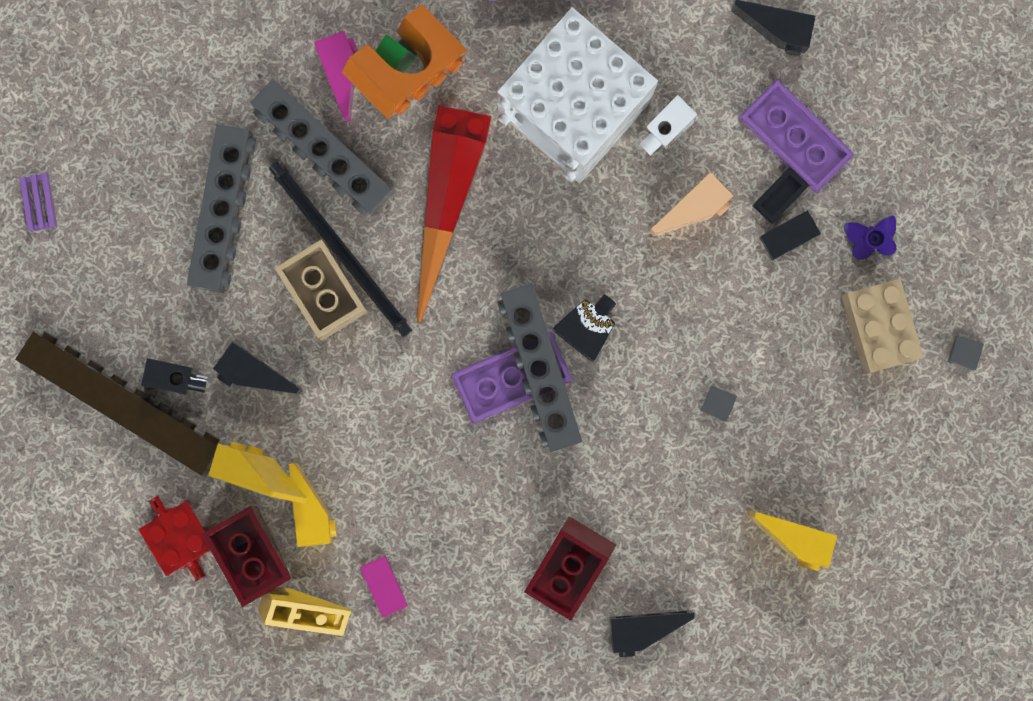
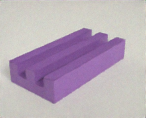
[19,173,57,231]

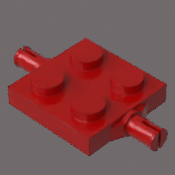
[138,495,211,582]

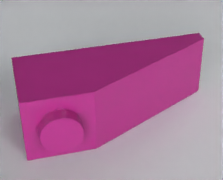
[314,31,358,123]

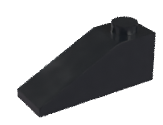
[731,0,816,56]
[213,342,303,395]
[610,610,695,657]

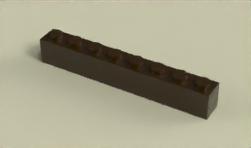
[15,331,220,476]

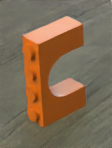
[342,4,467,119]

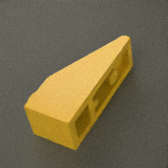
[289,463,337,547]
[258,587,351,636]

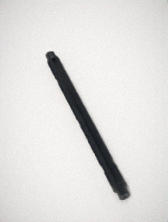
[269,162,412,338]

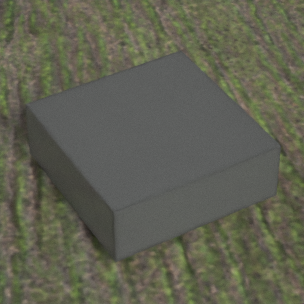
[948,335,984,370]
[700,386,737,422]

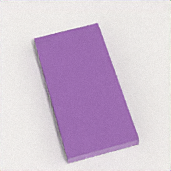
[739,79,855,194]
[451,331,573,424]

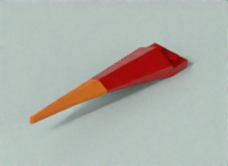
[417,105,492,323]

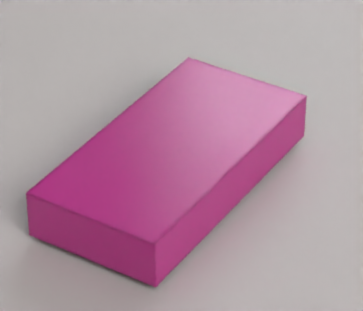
[360,555,408,618]

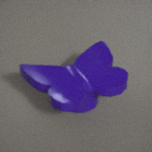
[843,216,897,260]

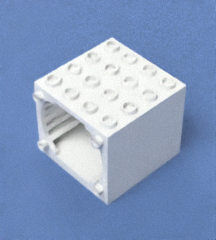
[497,7,658,183]

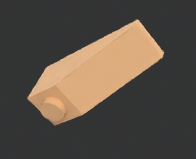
[650,172,733,236]

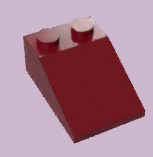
[202,505,292,607]
[524,516,616,621]

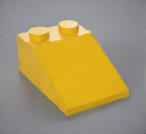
[208,441,307,504]
[747,510,837,571]

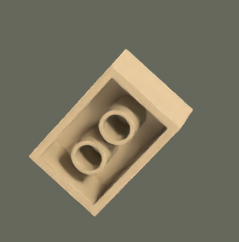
[275,239,368,341]
[841,279,924,374]

